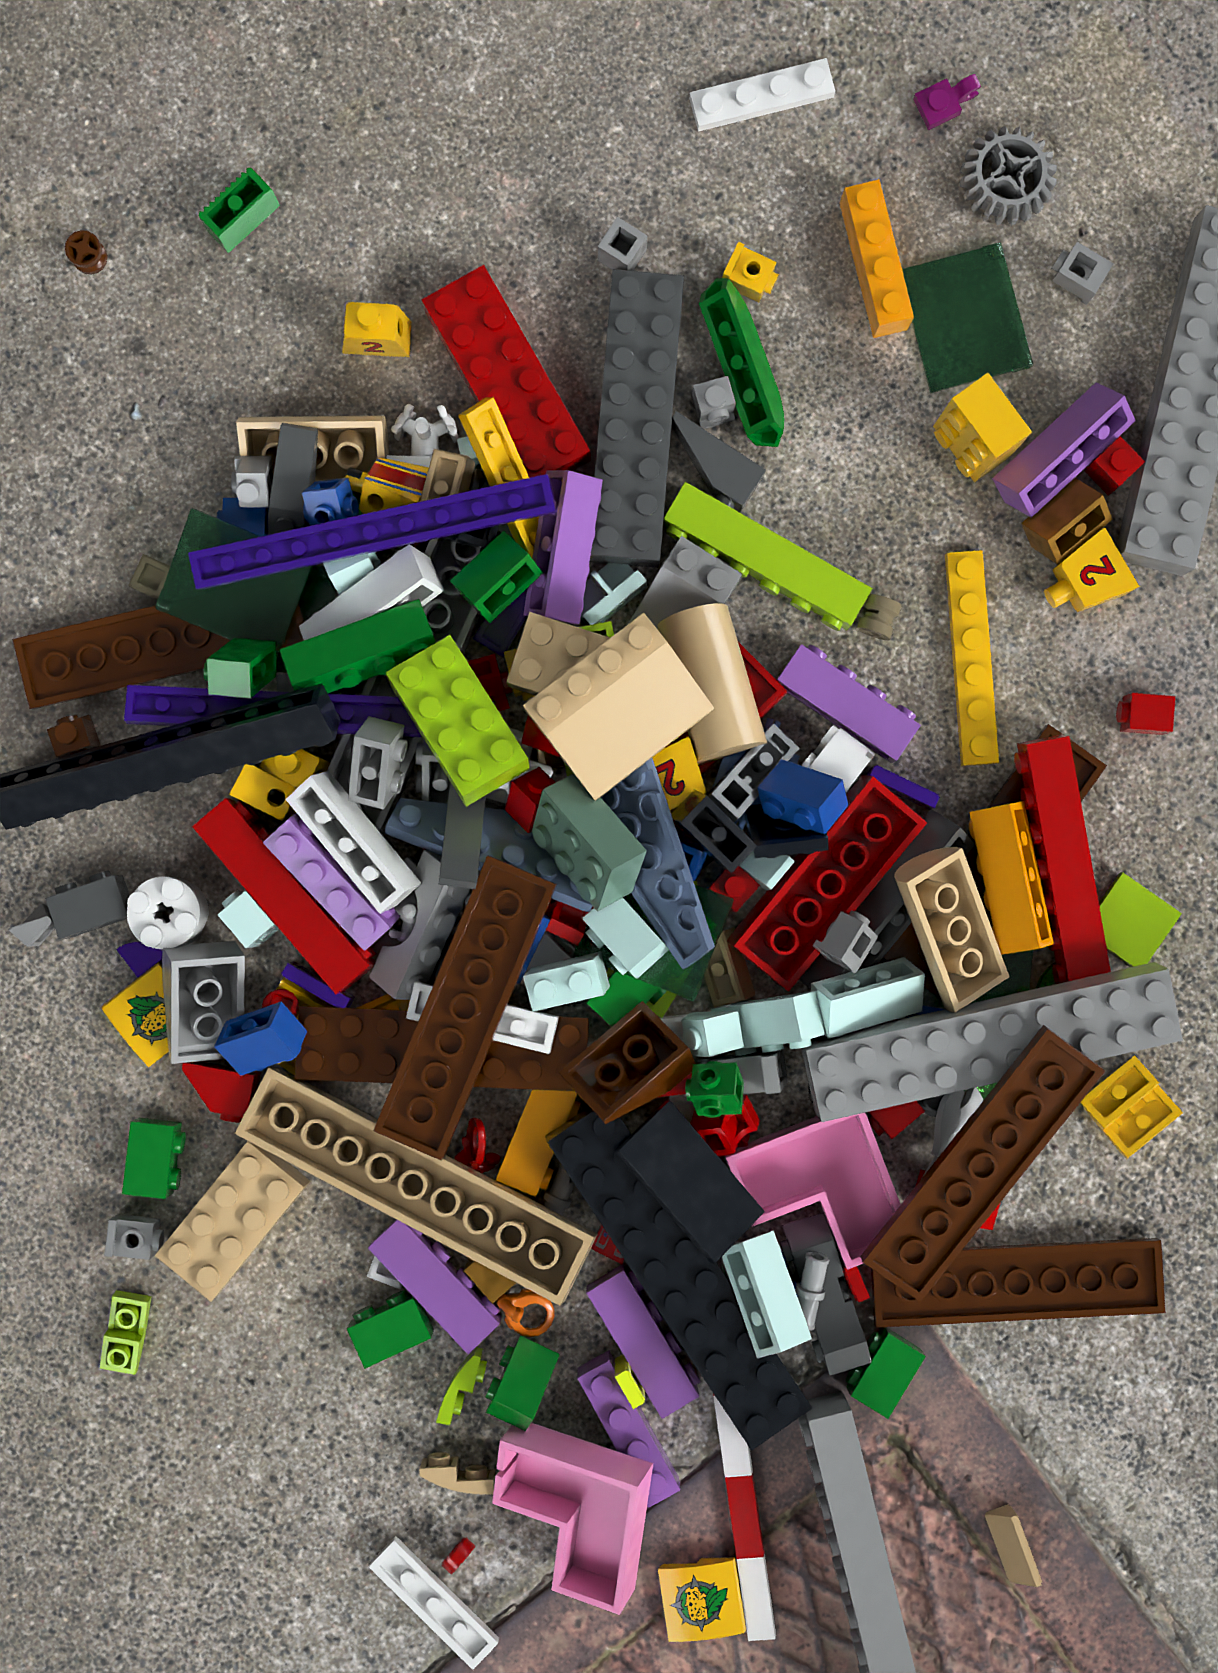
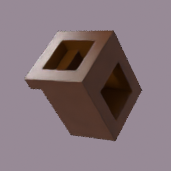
[47,714,101,757]

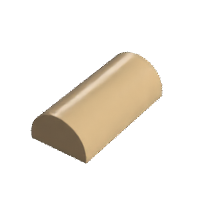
[236,416,389,481]
[657,603,767,765]
[894,847,1009,1013]

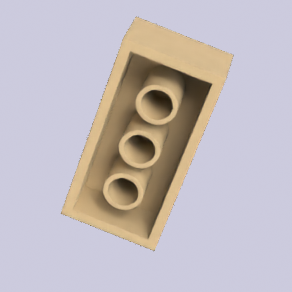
[507,612,610,696]
[155,1141,311,1302]

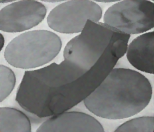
[780,1212,872,1376]

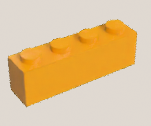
[839,179,914,338]
[969,801,1054,955]
[495,1090,581,1197]

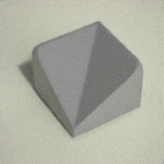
[8,904,55,947]

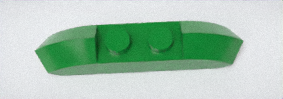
[699,278,784,447]

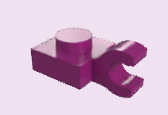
[913,74,981,130]

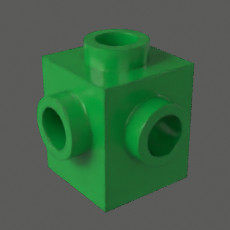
[685,1061,744,1118]

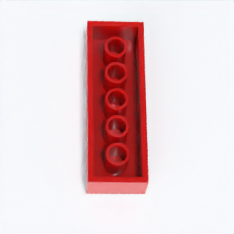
[421,265,591,478]
[727,775,927,992]
[192,798,377,995]

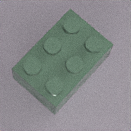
[531,774,647,912]

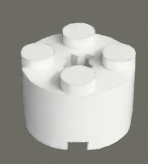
[802,725,875,792]
[127,877,209,949]

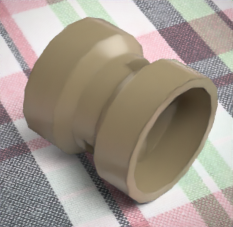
[856,594,902,640]

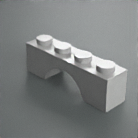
[369,850,470,1000]

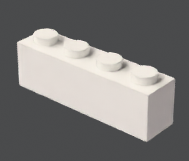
[299,544,444,640]
[285,771,421,914]

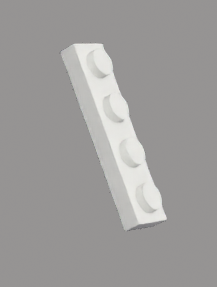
[689,58,835,132]
[406,982,559,1054]
[369,1536,499,1669]

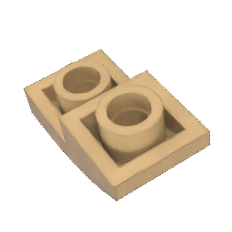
[419,1452,496,1495]

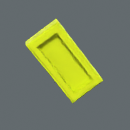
[615,1354,645,1409]

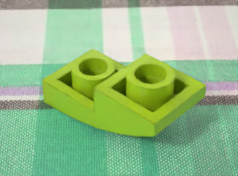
[100,1290,152,1375]
[436,1347,488,1426]

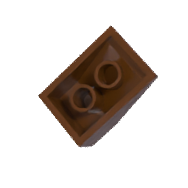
[558,1001,696,1124]

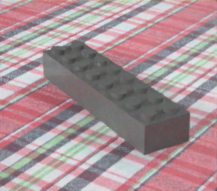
[589,269,684,568]

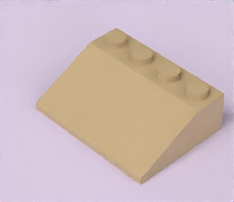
[523,613,714,801]

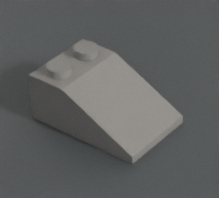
[628,536,742,630]
[162,941,245,1064]

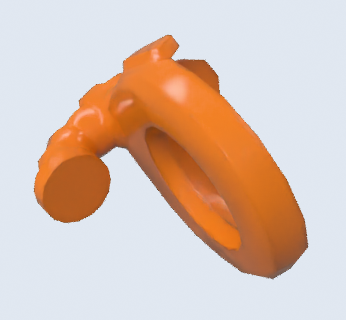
[496,1288,555,1337]

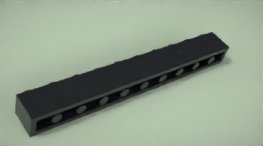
[0,683,340,830]

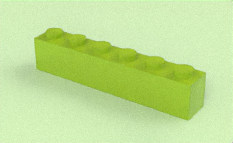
[663,482,873,631]

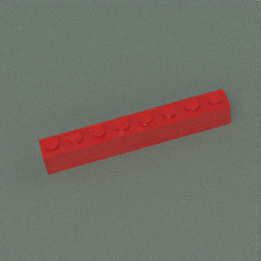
[1014,735,1111,984]

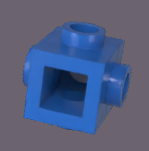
[302,478,359,526]

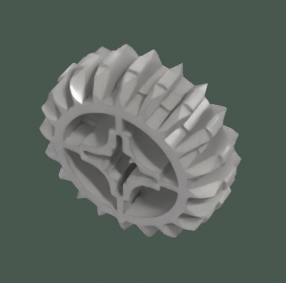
[960,126,1057,226]

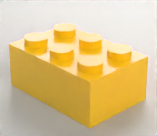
[933,373,1032,483]

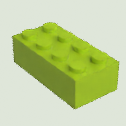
[386,635,530,807]

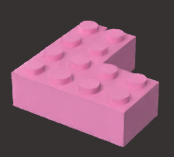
[724,1113,901,1270]
[492,1423,653,1615]

